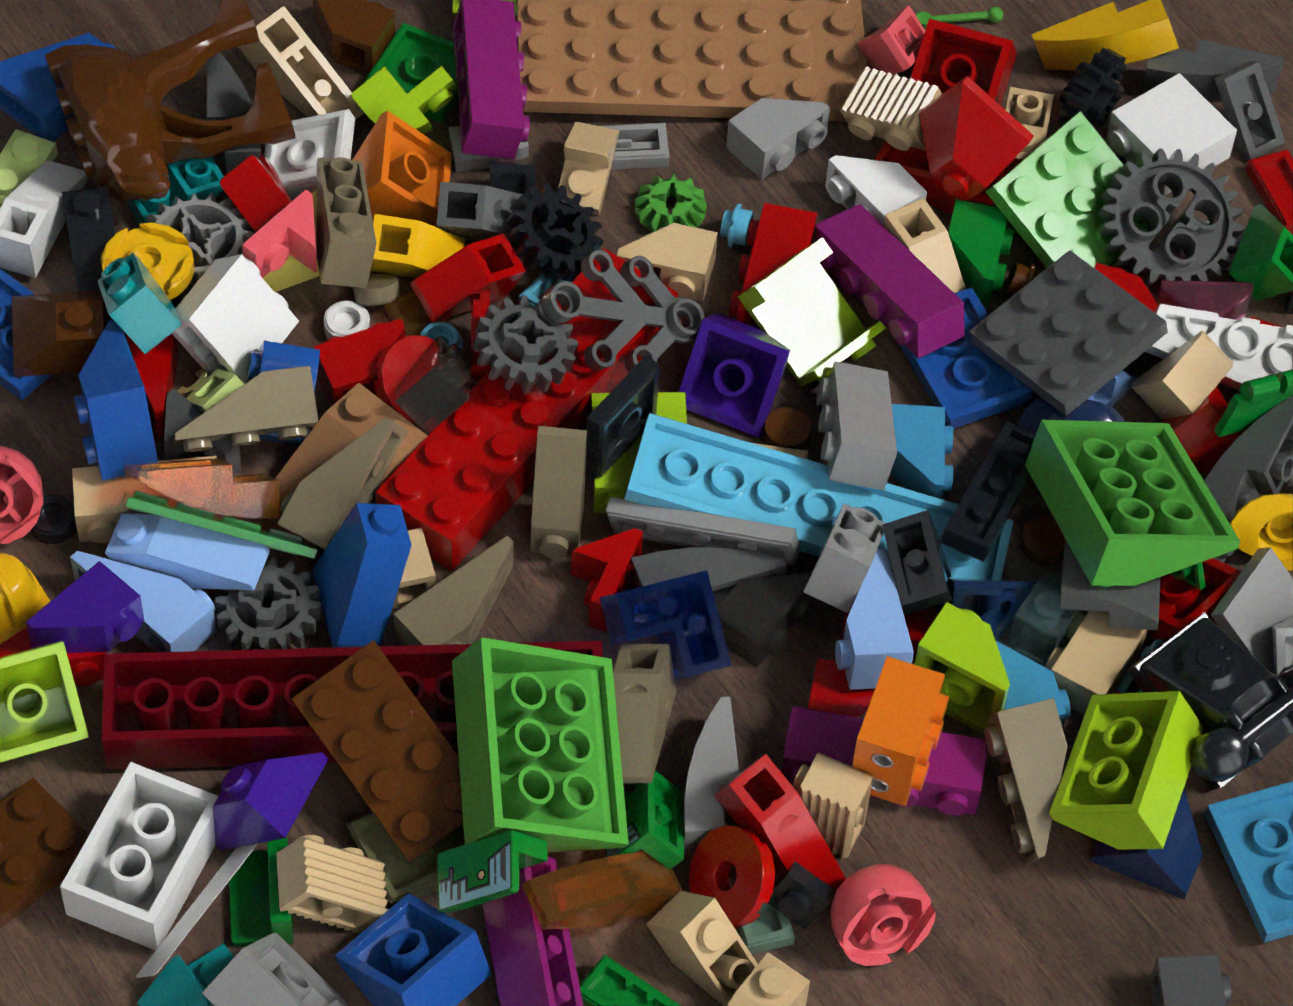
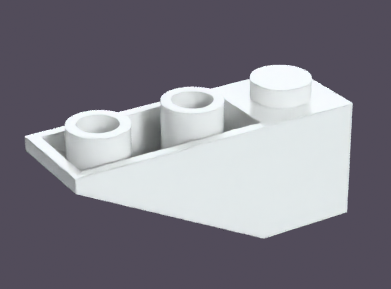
[0,160,89,278]

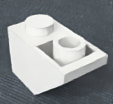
[825,155,927,225]

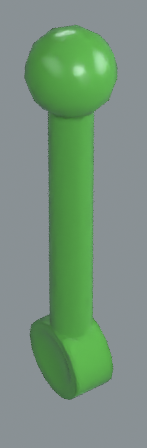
[916,6,1004,30]

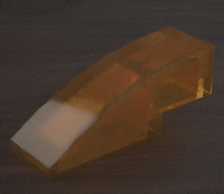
[124,458,279,518]
[522,851,683,929]

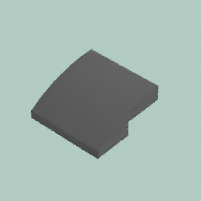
[1060,539,1160,630]

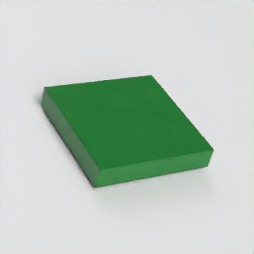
[363,23,458,123]

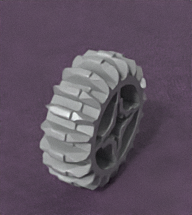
[145,192,256,301]

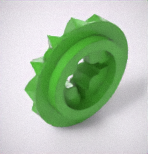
[635,173,707,232]

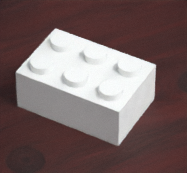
[60,762,218,951]

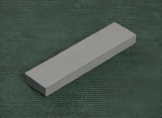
[606,497,800,565]

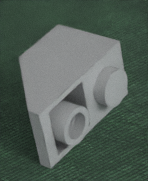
[726,98,830,180]
[804,503,886,613]

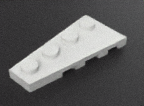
[1145,304,1293,391]

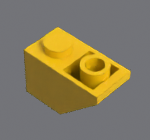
[370,214,465,278]

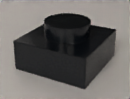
[489,161,536,194]
[768,861,836,930]

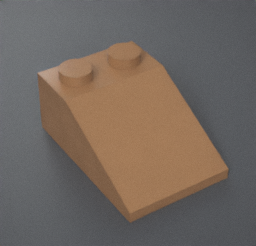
[262,383,428,550]

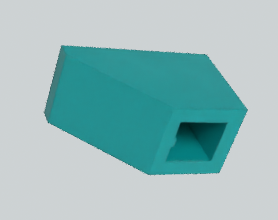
[98,252,182,354]

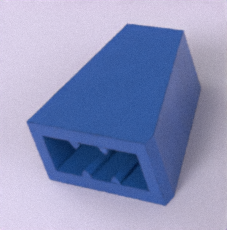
[0,33,116,142]
[312,503,412,648]

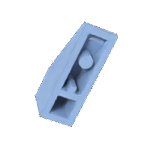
[105,514,270,590]
[835,549,914,690]
[70,551,217,652]

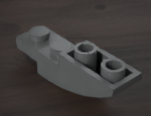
[1204,395,1293,563]

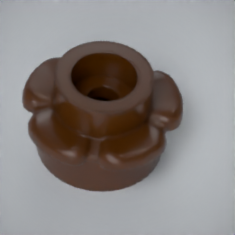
[1002,263,1037,299]

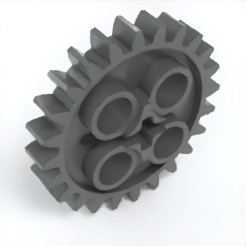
[1097,148,1245,294]

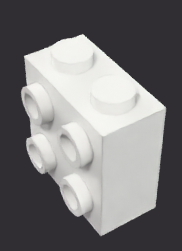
[1106,73,1237,196]
[172,254,299,384]

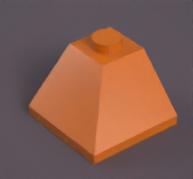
[352,111,452,227]

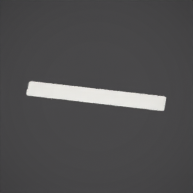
[136,843,258,978]

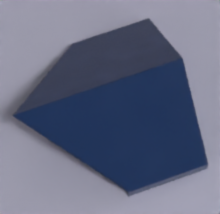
[948,578,1042,641]
[1091,787,1203,900]

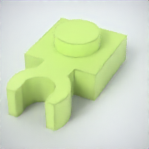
[178,368,244,413]

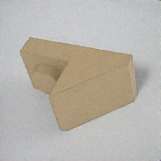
[558,122,619,216]

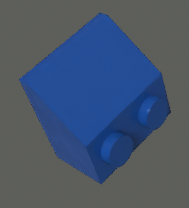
[334,893,492,1006]

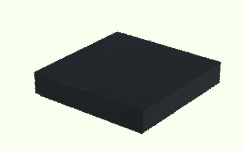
[585,356,660,479]

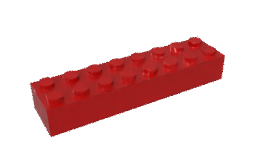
[375,248,678,572]

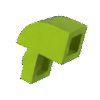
[350,66,457,134]

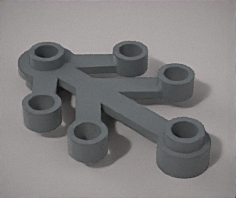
[541,250,705,372]

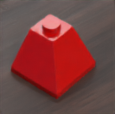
[919,76,1034,201]

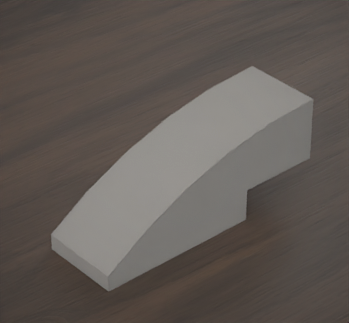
[683,697,739,855]

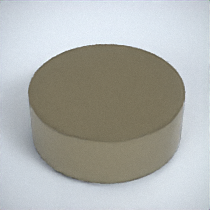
[353,274,400,306]

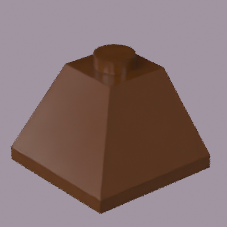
[11,290,107,377]

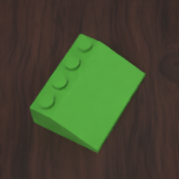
[1025,420,1240,587]
[452,637,629,852]

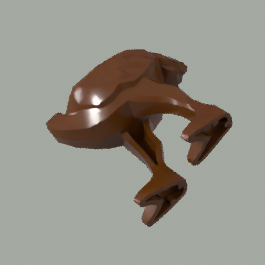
[45,0,296,202]

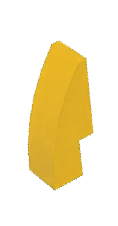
[1031,0,1179,71]

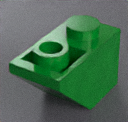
[948,199,1014,307]
[1229,204,1293,301]

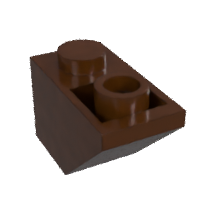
[313,0,395,74]

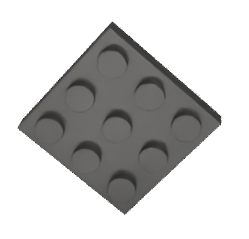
[969,250,1168,416]

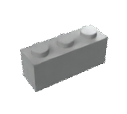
[816,361,897,491]

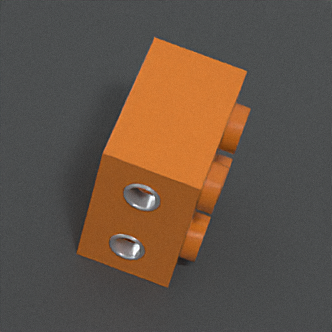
[852,656,950,806]

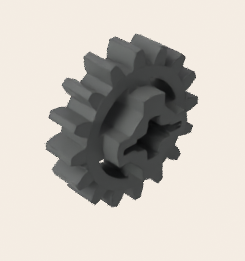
[473,296,578,394]
[215,557,322,650]

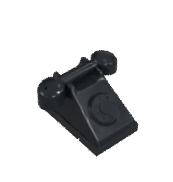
[1127,613,1293,790]

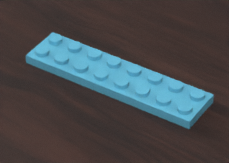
[624,413,1014,580]

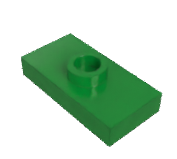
[580,954,681,1006]

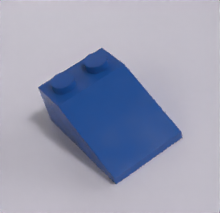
[73,320,159,481]

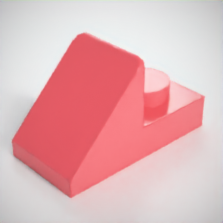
[857,5,925,75]
[242,190,318,278]

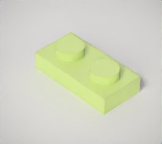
[0,129,58,208]

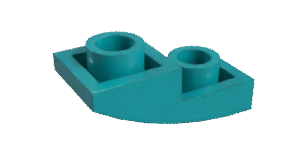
[126,157,224,224]

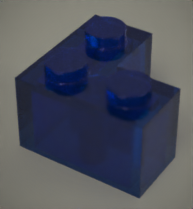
[599,570,731,679]

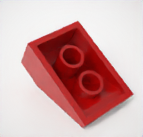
[910,18,1017,105]

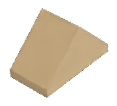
[1131,330,1233,419]

